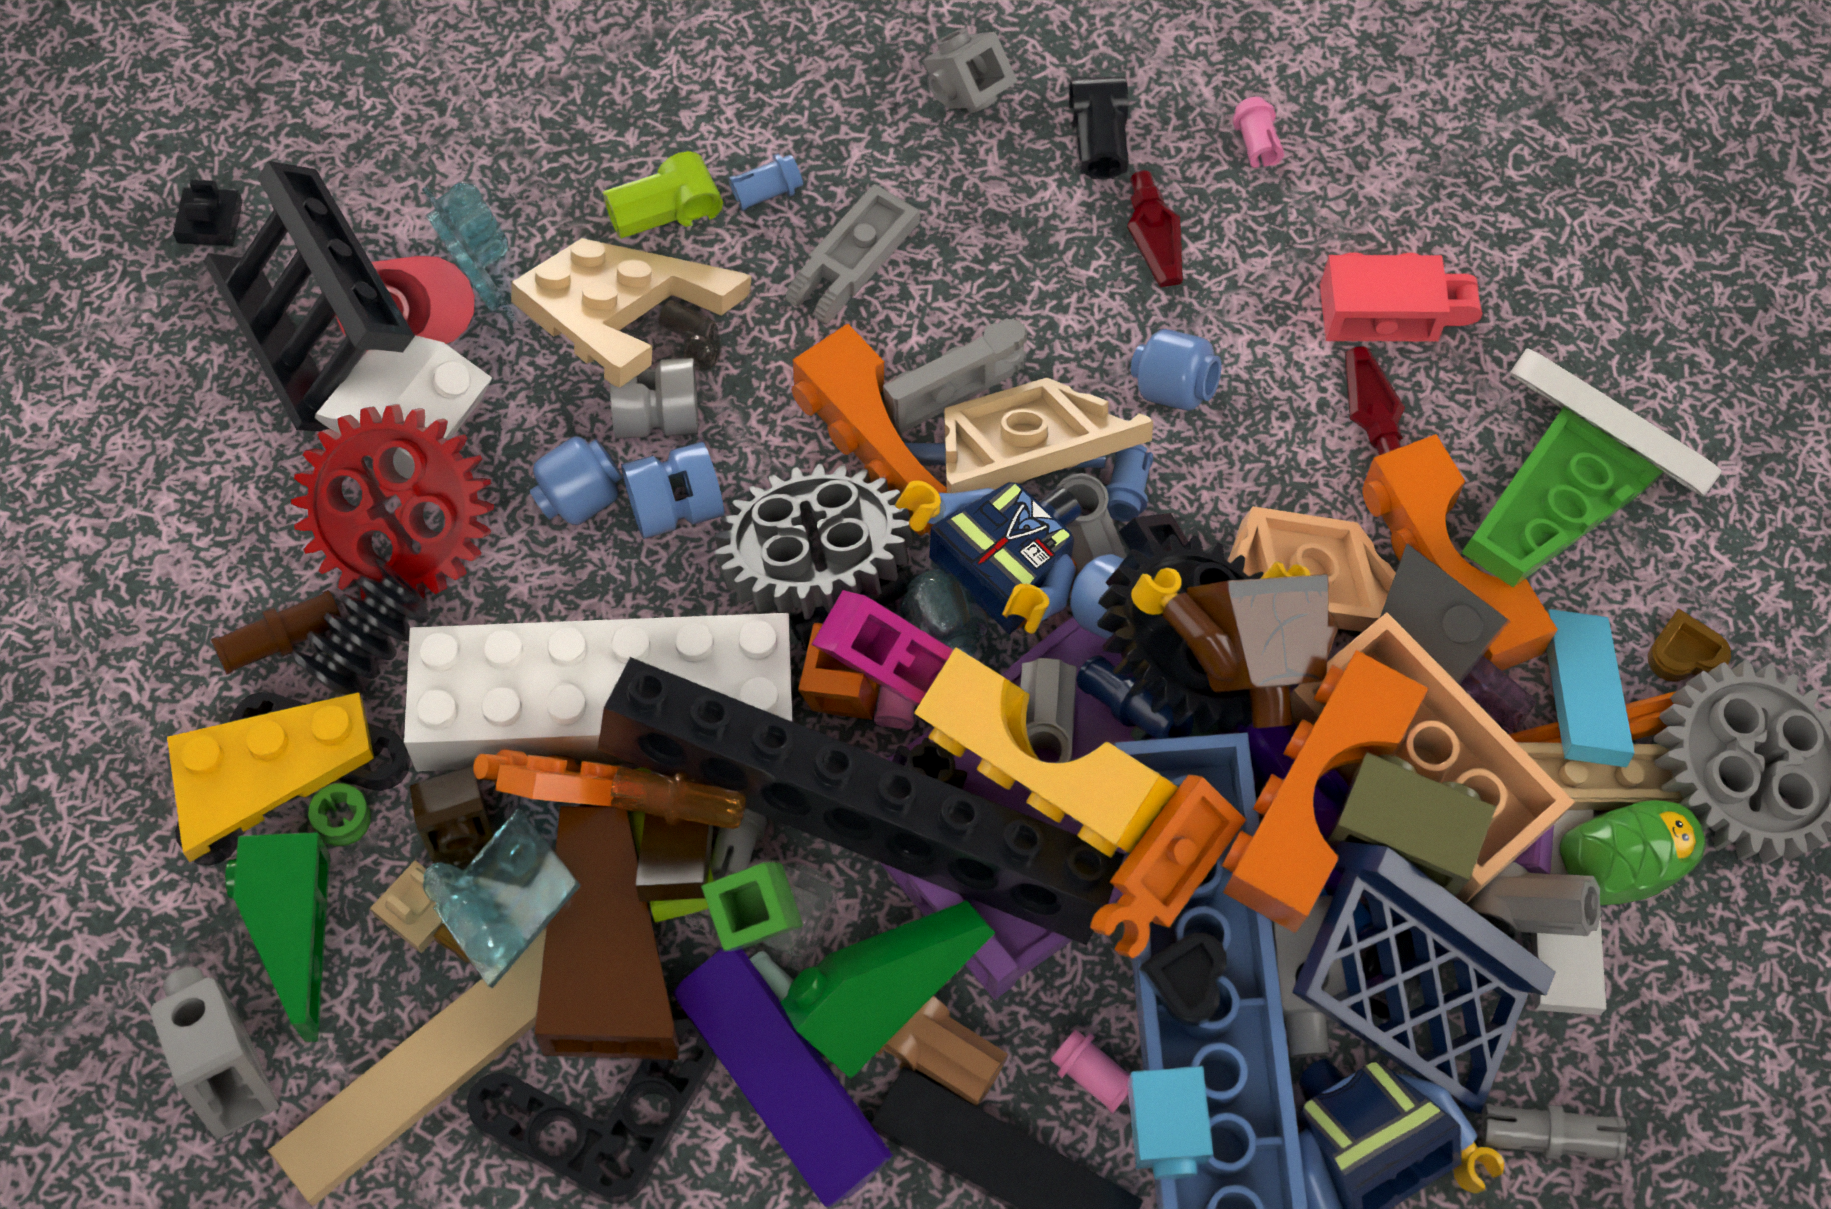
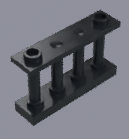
[203,161,415,432]

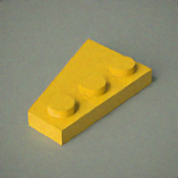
[167,692,374,862]

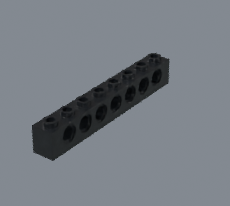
[598,657,1125,945]

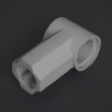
[1057,473,1127,577]
[1020,658,1077,792]
[1466,862,1601,941]

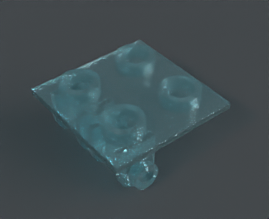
[422,183,517,323]
[423,808,581,988]

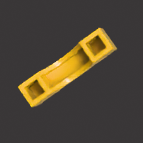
[914,647,1179,857]

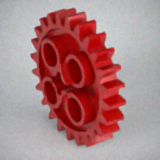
[291,404,494,600]

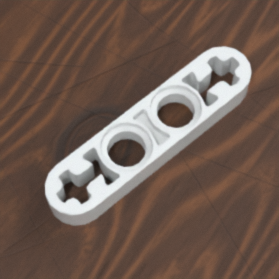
[1510,348,1722,496]

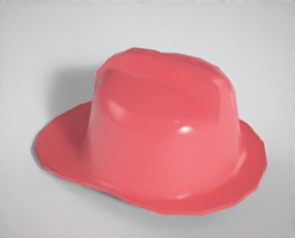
[336,256,475,351]

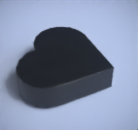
[1139,933,1227,1026]

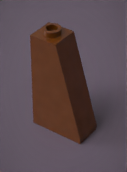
[534,804,680,1060]

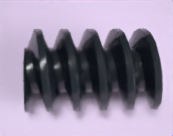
[291,559,430,695]

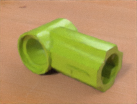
[603,151,723,239]

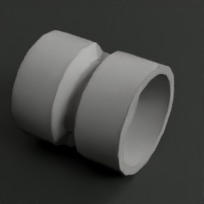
[610,358,699,439]

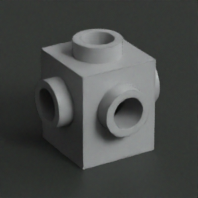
[922,29,1018,113]

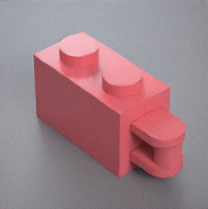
[1320,252,1482,341]

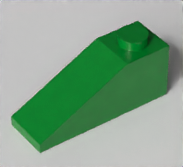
[225,832,330,1042]
[780,900,995,1079]

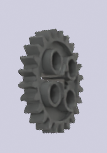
[714,464,913,619]

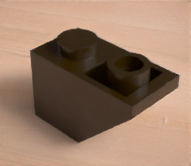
[409,766,500,877]

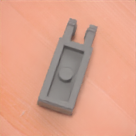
[785,184,920,325]
[883,318,1027,434]

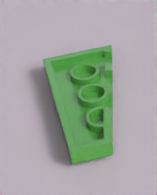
[1461,407,1664,587]

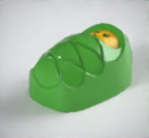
[1560,801,1707,905]

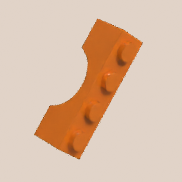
[1362,434,1558,680]
[1221,650,1429,933]

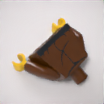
[1131,561,1338,729]

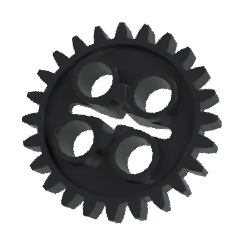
[1097,534,1292,733]

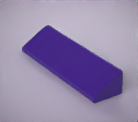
[673,948,893,1207]

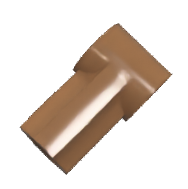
[877,996,1008,1107]

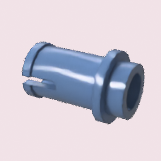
[729,153,803,211]
[1105,445,1154,522]

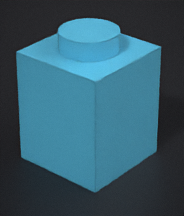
[1127,1067,1213,1180]

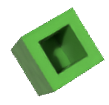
[701,862,804,951]

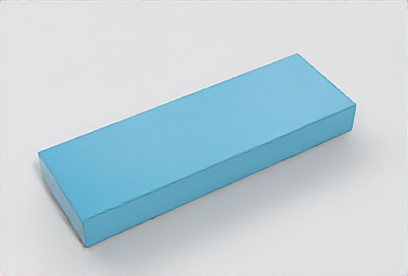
[1546,609,1635,767]

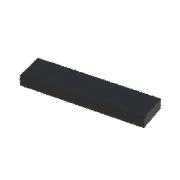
[871,1066,1144,1209]

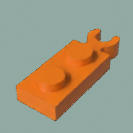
[1090,775,1246,958]

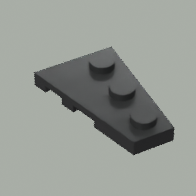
[1380,544,1510,685]

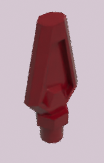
[1127,170,1183,287]
[1345,346,1405,455]

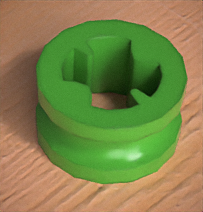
[308,783,371,846]

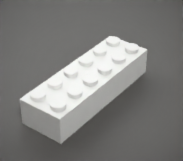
[404,613,793,772]

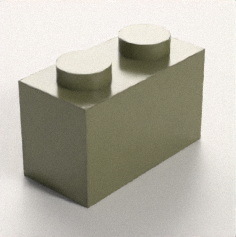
[1327,753,1496,896]

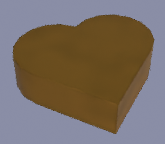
[1647,608,1731,682]

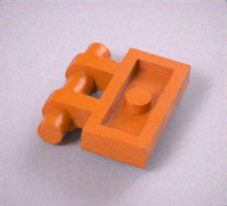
[473,750,644,809]

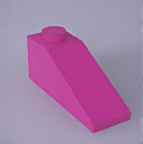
[812,590,953,706]

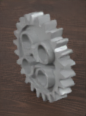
[1654,660,1831,864]

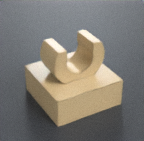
[370,860,463,953]

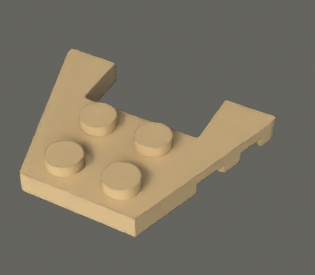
[511,238,751,388]

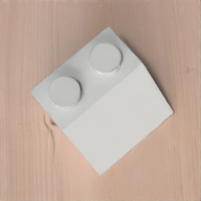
[315,335,492,479]

